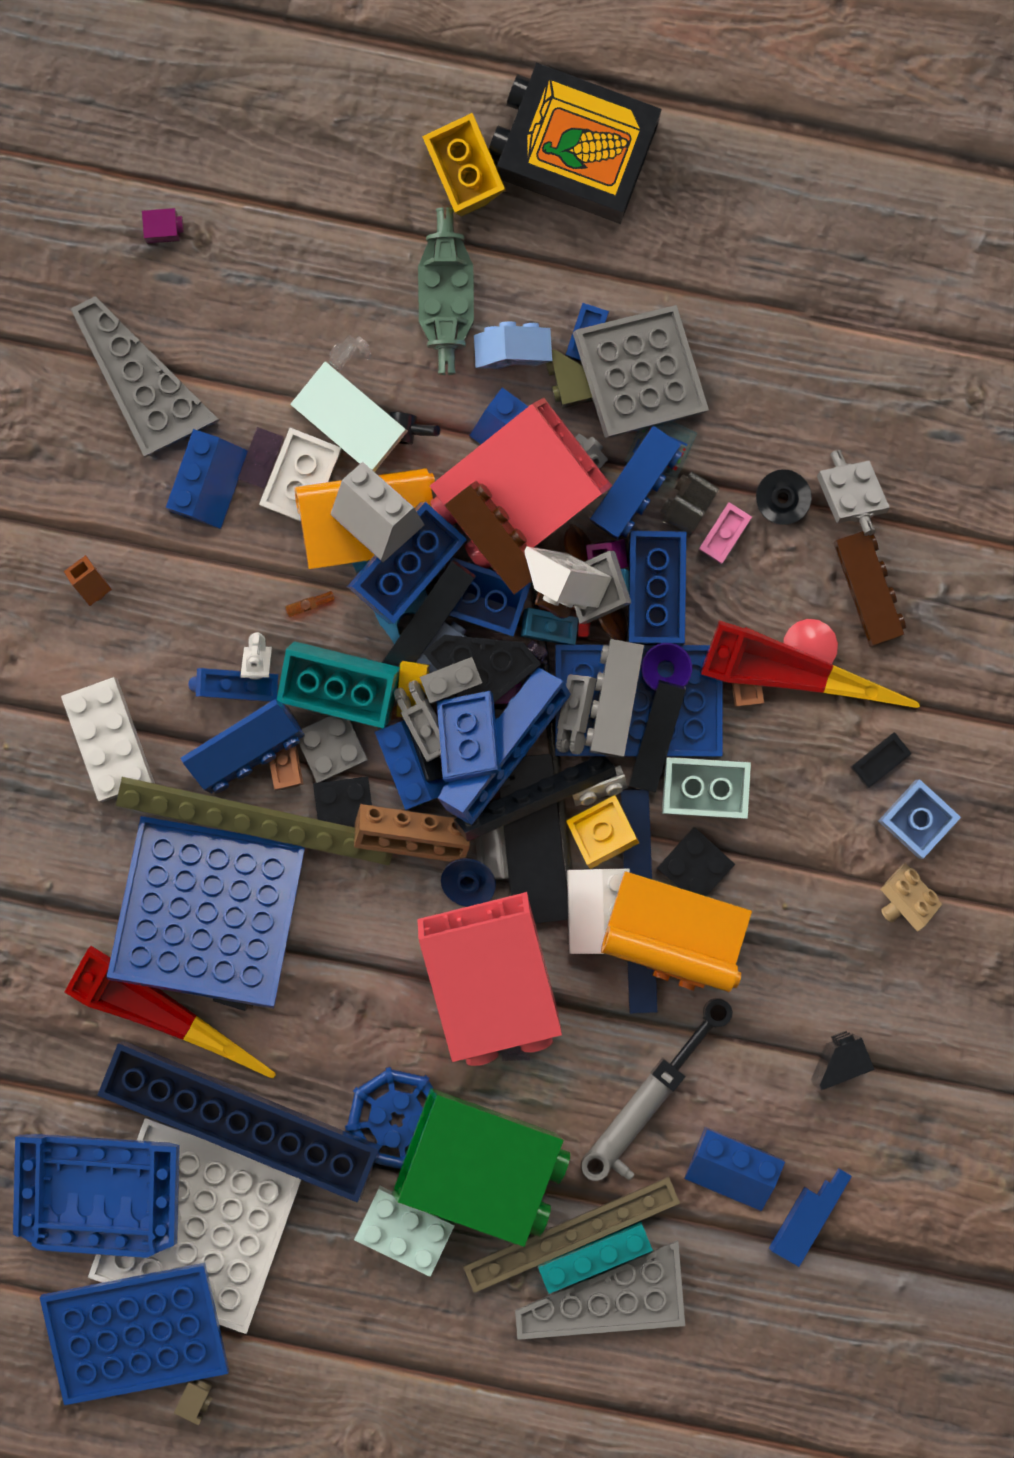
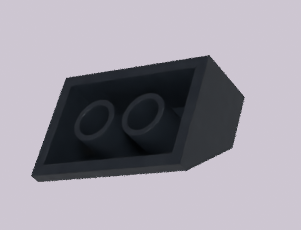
[811,1031,875,1091]

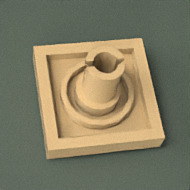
[880,862,942,932]

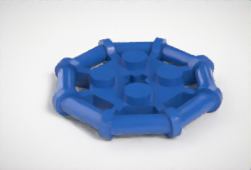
[345,1067,434,1169]

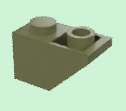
[546,350,593,409]

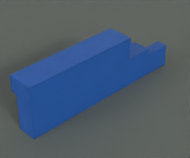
[769,1168,852,1267]

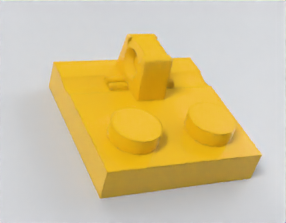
[566,795,639,869]

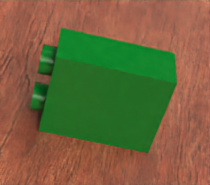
[391,1088,570,1247]

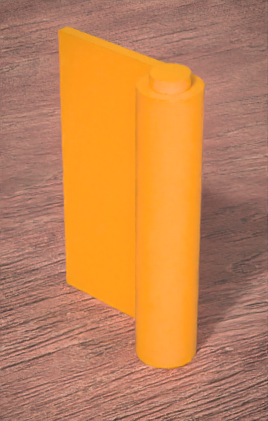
[295,468,435,569]
[601,871,752,992]

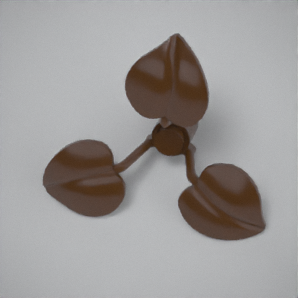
[535,524,627,642]

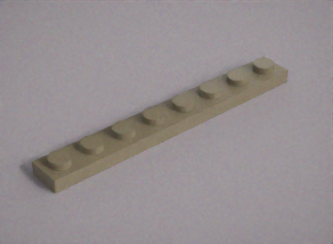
[463,1176,680,1293]

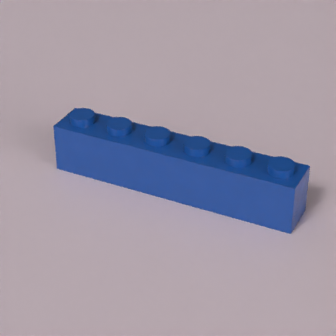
[438,667,571,825]

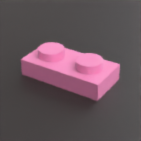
[698,502,752,564]

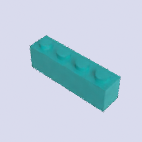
[538,1221,653,1294]

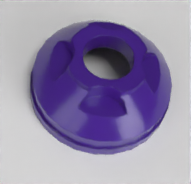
[641,643,692,691]

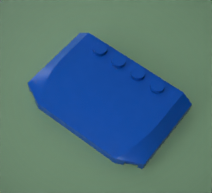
[13,1134,180,1258]

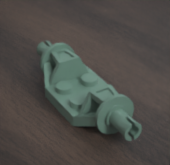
[418,207,474,375]

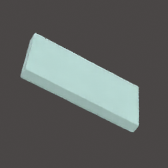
[290,362,408,472]

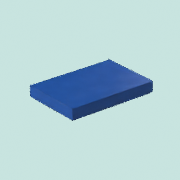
[437,691,500,783]

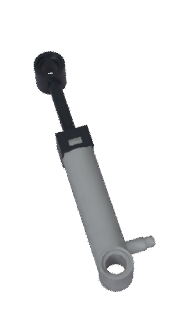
[581,998,733,1181]

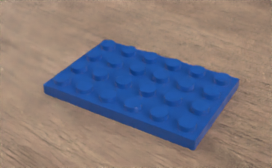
[555,645,723,757]
[40,1263,229,1405]

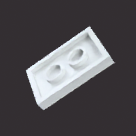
[259,428,342,522]

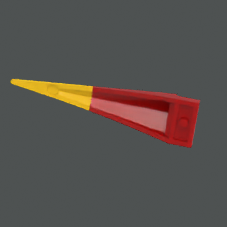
[701,620,920,708]
[64,946,276,1078]

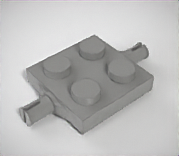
[817,450,890,536]

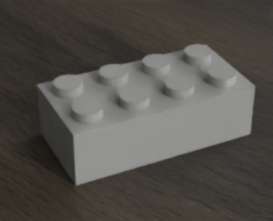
[585,639,644,758]

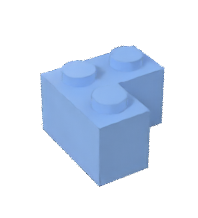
[474,321,552,369]

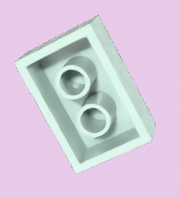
[662,757,751,819]
[354,1186,455,1277]

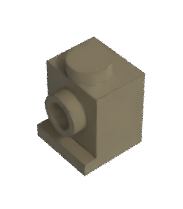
[174,1379,213,1425]

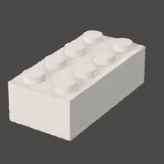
[61,677,155,802]

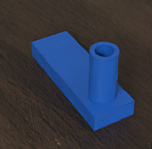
[188,668,278,702]

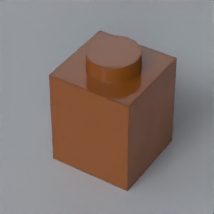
[64,555,112,606]

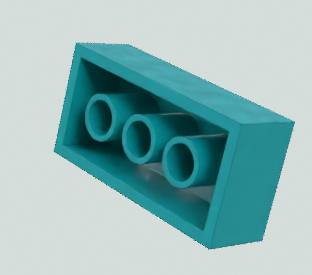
[277,641,400,728]

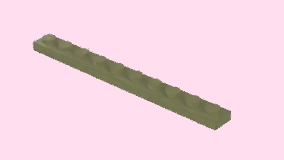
[116,777,393,865]

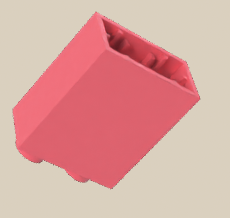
[430,398,612,574]
[417,892,562,1066]

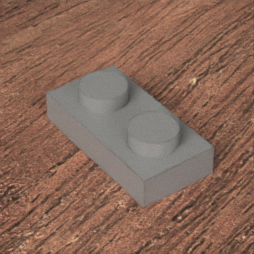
[420,657,482,703]

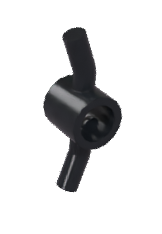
[390,412,441,445]

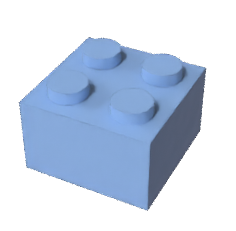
[878,779,961,859]

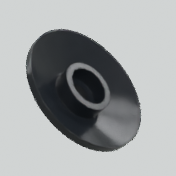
[756,469,812,525]

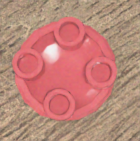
[783,619,838,664]

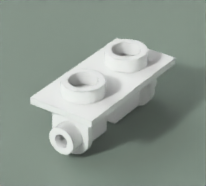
[241,632,272,679]
[572,766,628,806]

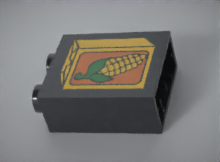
[489,62,662,224]

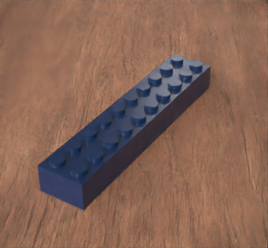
[97,1041,382,1203]

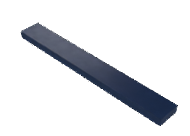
[621,790,658,1014]

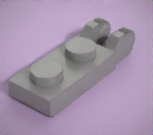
[556,674,597,755]
[394,680,441,762]

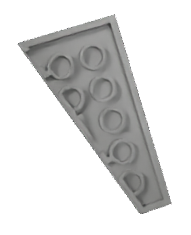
[70,296,219,458]
[515,1240,685,1340]

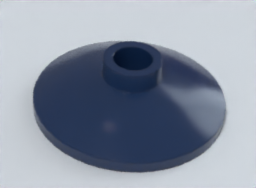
[441,858,496,907]

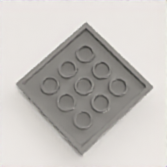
[573,305,709,439]

